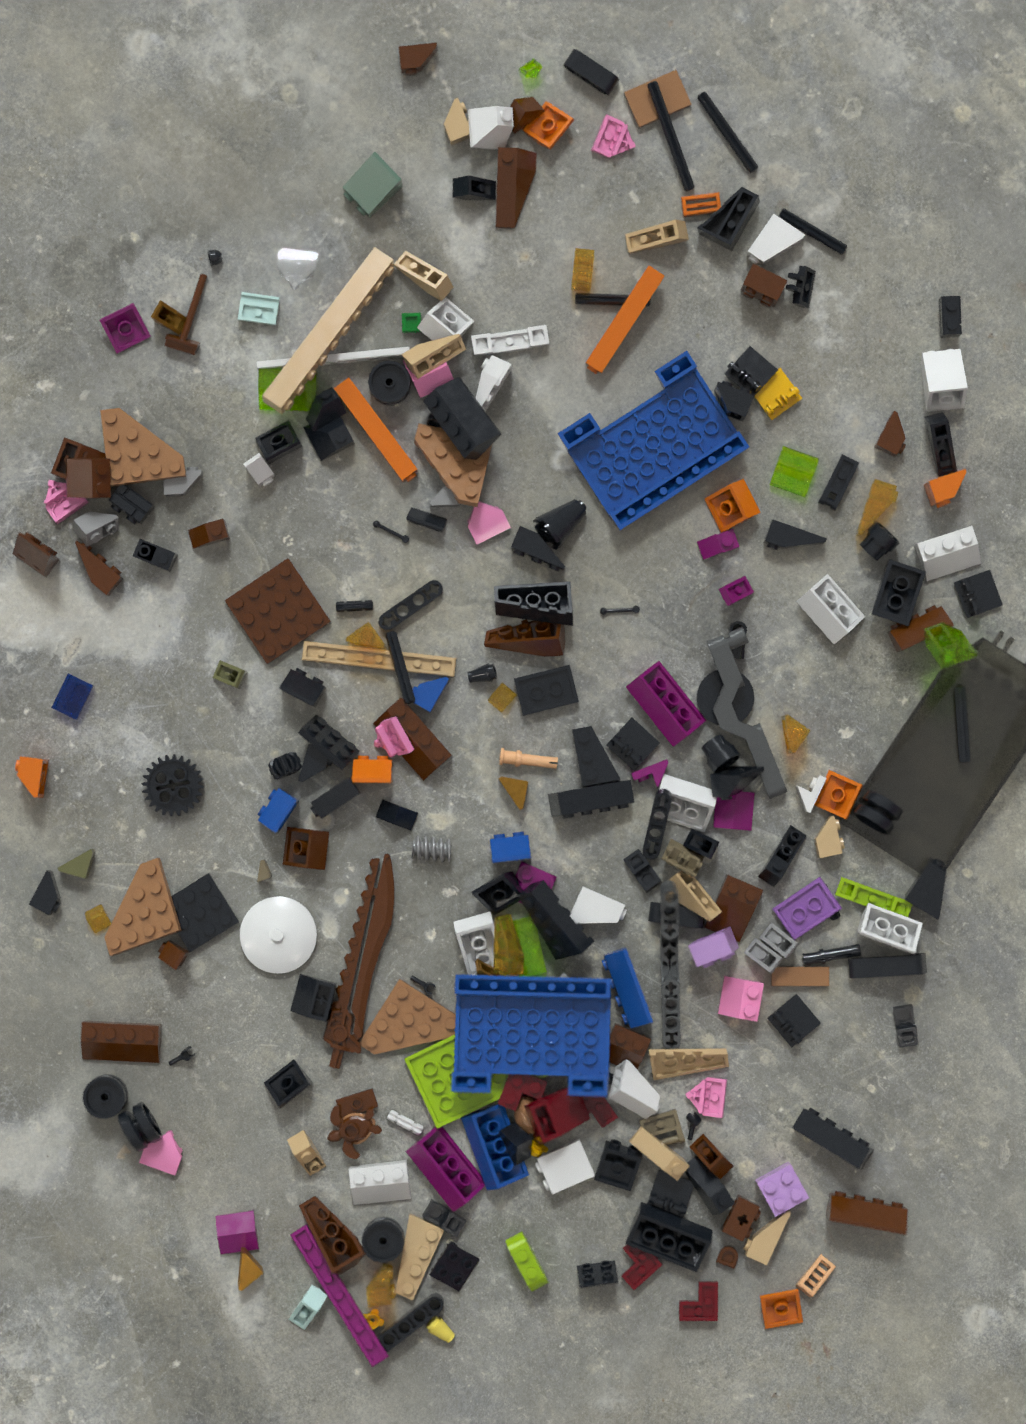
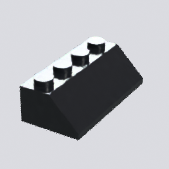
[423,377,502,460]
[625,1202,713,1272]

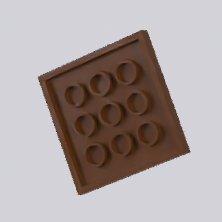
[225,558,331,664]

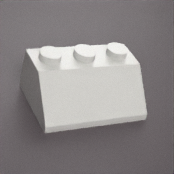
[914,526,981,581]
[796,574,865,644]
[650,774,717,833]
[858,903,923,954]
[349,1160,411,1205]

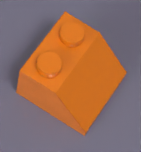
[924,469,967,508]
[704,478,761,533]
[15,756,49,798]
[352,756,393,783]

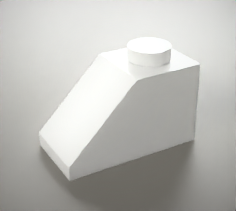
[244,453,275,487]

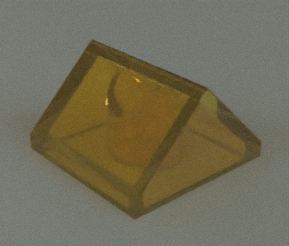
[346,622,386,649]
[781,715,811,754]

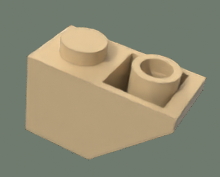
[444,98,470,145]
[814,816,845,858]
[287,1130,326,1176]

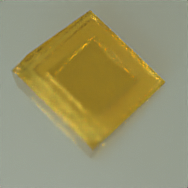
[488,682,517,712]
[85,904,111,933]

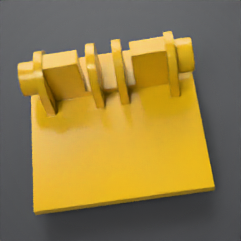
[754,367,803,421]

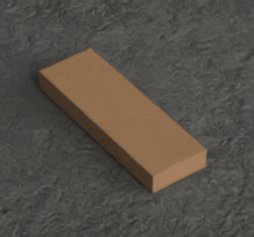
[771,966,829,986]

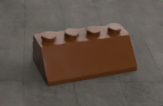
[373,698,452,781]
[81,1021,162,1063]
[826,1191,908,1235]

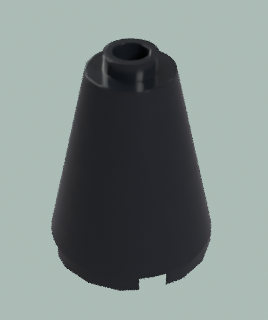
[533,499,587,550]

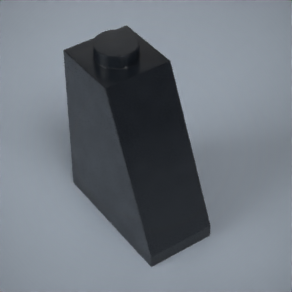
[310,777,361,819]
[905,857,947,920]

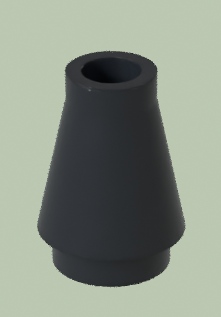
[468,663,497,683]

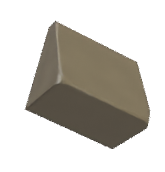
[257,859,272,883]

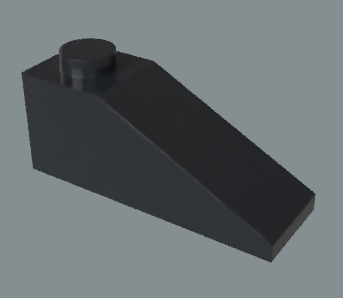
[924,412,957,477]
[763,519,827,550]
[685,1156,735,1215]

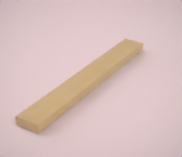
[302,641,456,677]

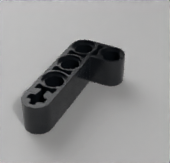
[848,953,927,978]

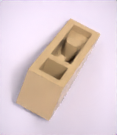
[625,220,689,253]
[394,251,454,301]
[402,334,466,379]
[669,870,722,922]
[629,1126,689,1181]
[743,1210,791,1265]

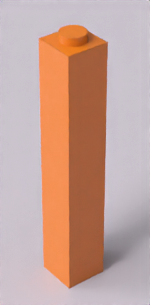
[585,266,665,374]
[334,377,418,482]

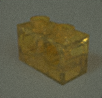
[571,248,594,292]

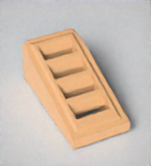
[796,1254,836,1297]

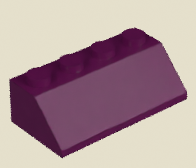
[626,661,706,747]
[405,1126,485,1212]

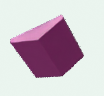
[99,303,151,353]
[713,791,755,831]
[215,1210,259,1254]

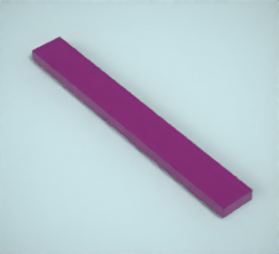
[290,1224,389,1367]

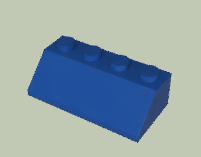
[602,947,653,1028]
[461,1104,529,1190]

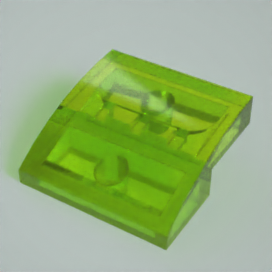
[769,446,819,497]

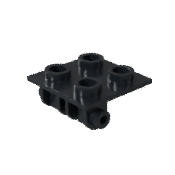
[724,346,778,396]
[954,570,1003,618]
[606,717,660,771]
[767,994,821,1048]
[647,1170,694,1218]
[429,1241,480,1291]
[577,1260,618,1288]

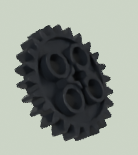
[141,754,205,817]

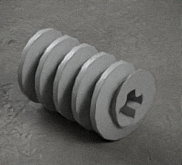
[411,835,452,863]

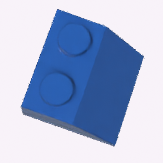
[258,788,299,833]
[490,831,531,863]

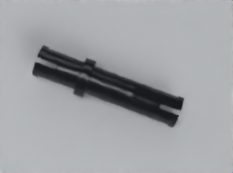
[802,944,861,966]

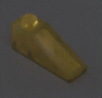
[856,479,898,536]
[493,914,524,976]

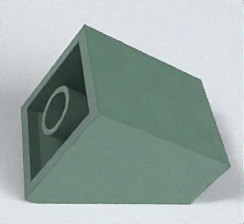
[343,152,403,218]

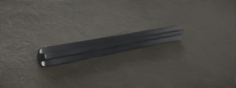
[647,81,695,191]

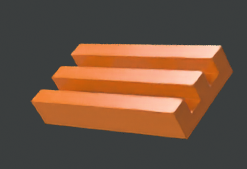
[681,192,721,217]

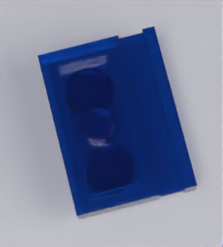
[51,673,94,720]

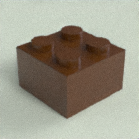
[740,264,788,308]

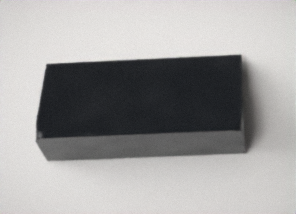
[406,508,447,533]

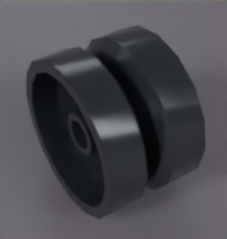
[368,360,411,406]
[853,790,903,836]
[83,1074,128,1119]
[118,1102,163,1152]
[361,1216,405,1263]

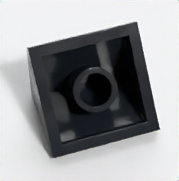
[255,420,303,464]
[472,871,523,916]
[264,1059,312,1109]

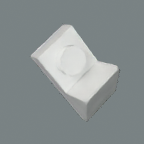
[796,775,827,813]

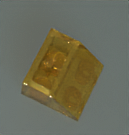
[366,1262,396,1308]

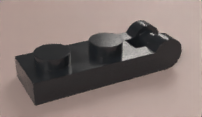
[818,454,859,511]

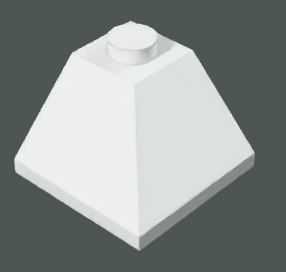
[468,106,514,150]

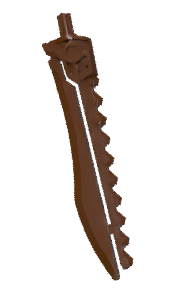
[323,854,394,1069]

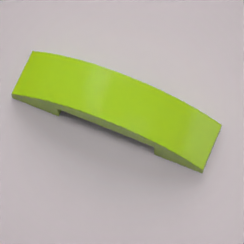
[835,877,913,917]

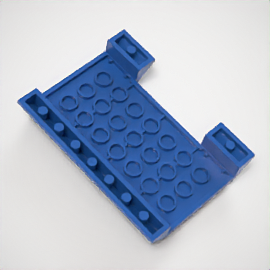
[558,351,749,530]
[451,974,611,1096]

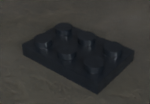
[514,665,579,716]
[298,715,360,770]

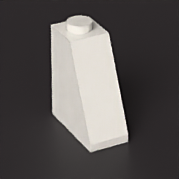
[746,214,805,265]
[570,886,627,923]
[609,1059,660,1119]

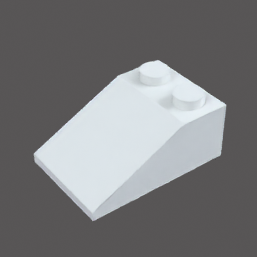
[453,912,507,975]

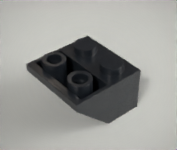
[714,381,754,422]
[290,974,337,1022]

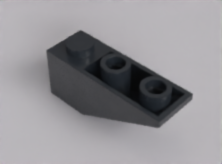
[511,526,565,572]
[758,825,807,887]

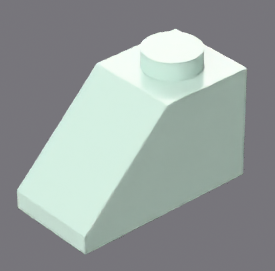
[289,1285,328,1330]

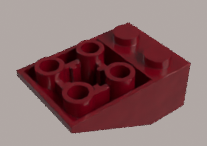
[524,1087,590,1143]

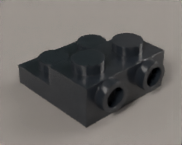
[594,1139,643,1191]

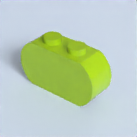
[505,1231,549,1292]

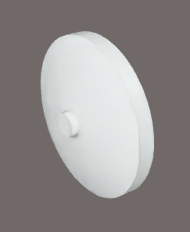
[240,896,317,974]

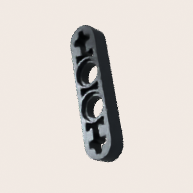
[378,580,443,631]
[643,789,672,859]

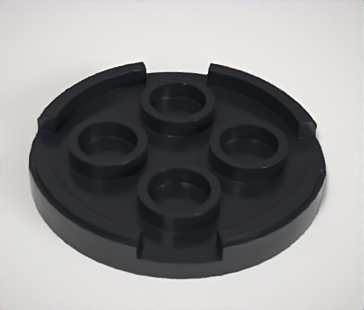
[697,670,754,725]

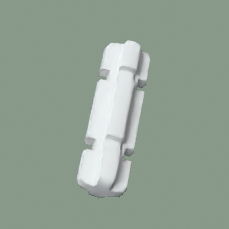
[387,1110,424,1135]

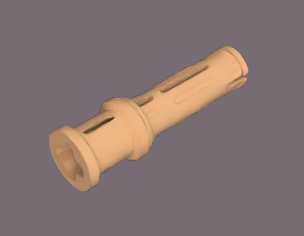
[499,748,558,769]

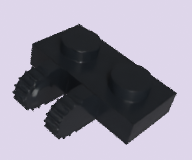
[786,266,816,308]

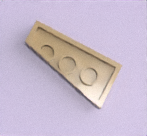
[649,1048,729,1080]
[395,1213,444,1301]

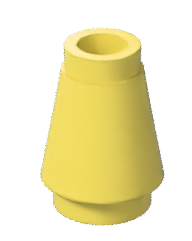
[426,1316,455,1343]

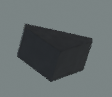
[376,799,418,831]
[683,828,720,859]
[498,1122,532,1166]

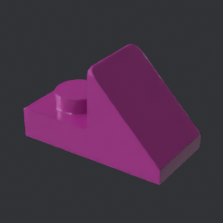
[697,529,740,560]
[719,576,754,606]
[631,759,668,788]

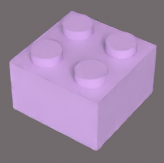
[688,927,739,968]
[755,1161,809,1217]

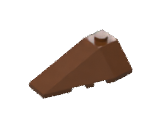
[496,147,537,228]
[484,619,565,657]
[299,1196,366,1275]

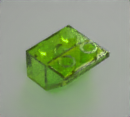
[924,623,978,669]

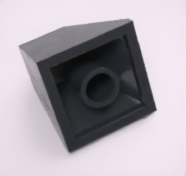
[303,417,355,461]
[710,766,764,800]

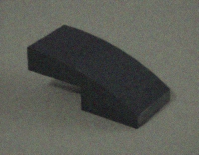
[623,849,662,893]
[893,1004,919,1048]
[422,1199,467,1237]

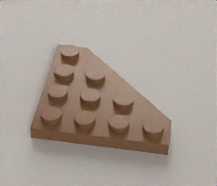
[100,408,186,487]
[414,423,492,507]
[105,858,181,956]
[360,979,456,1055]

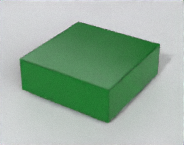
[402,313,421,333]

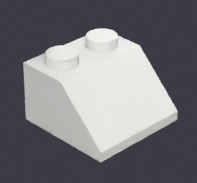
[417,297,474,341]

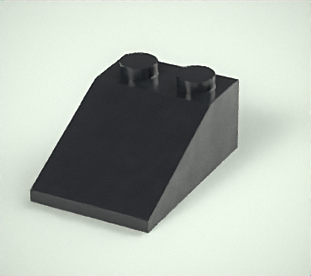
[871,559,926,626]

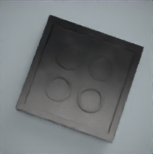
[171,873,240,952]

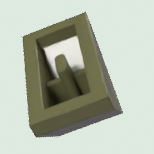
[213,660,247,689]
[57,849,95,879]

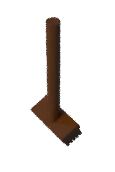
[165,274,208,355]

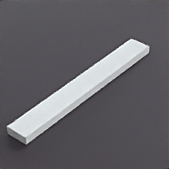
[256,347,410,372]

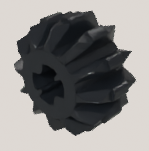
[268,752,302,780]

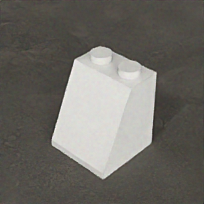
[921,349,968,412]

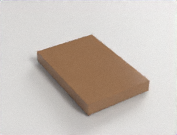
[624,70,692,128]

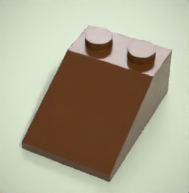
[704,874,763,943]

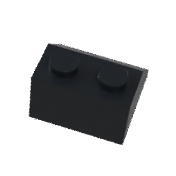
[279,668,326,708]

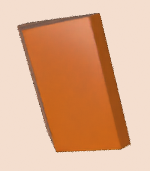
[523,101,574,150]
[814,770,863,820]
[760,1289,803,1329]

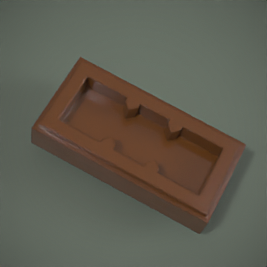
[336,1088,378,1118]

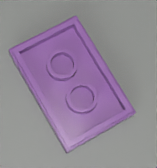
[773,877,842,940]

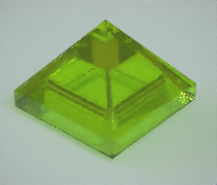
[519,59,542,78]

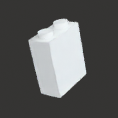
[535,1139,595,1194]

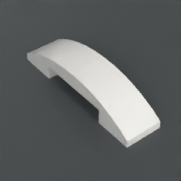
[471,325,549,355]

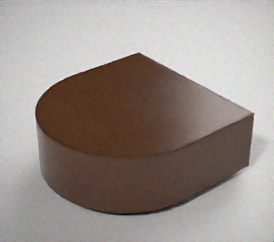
[716,1246,738,1269]

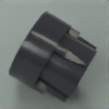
[860,521,900,561]
[701,734,741,773]

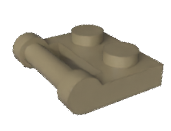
[639,1109,685,1146]

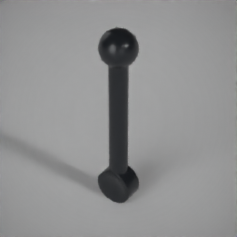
[373,520,409,543]
[600,606,640,615]

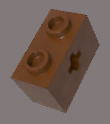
[721,1194,761,1242]

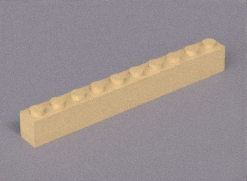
[262,247,394,414]

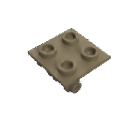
[661,839,704,878]

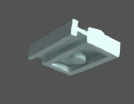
[238,292,280,326]

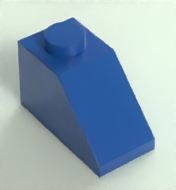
[413,677,449,713]

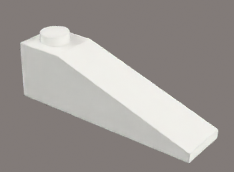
[476,355,512,412]

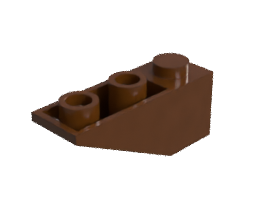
[75,541,123,596]

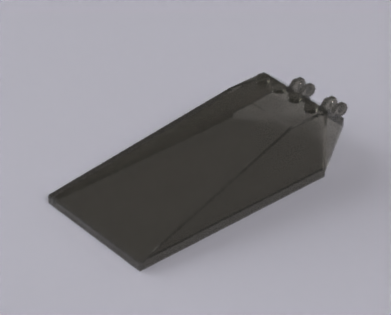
[840,630,1026,873]

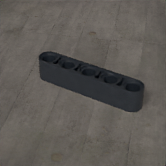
[377,1293,444,1352]

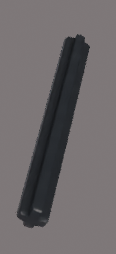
[697,91,758,173]

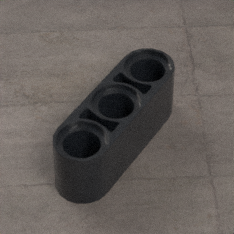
[563,49,619,96]
[648,902,705,929]

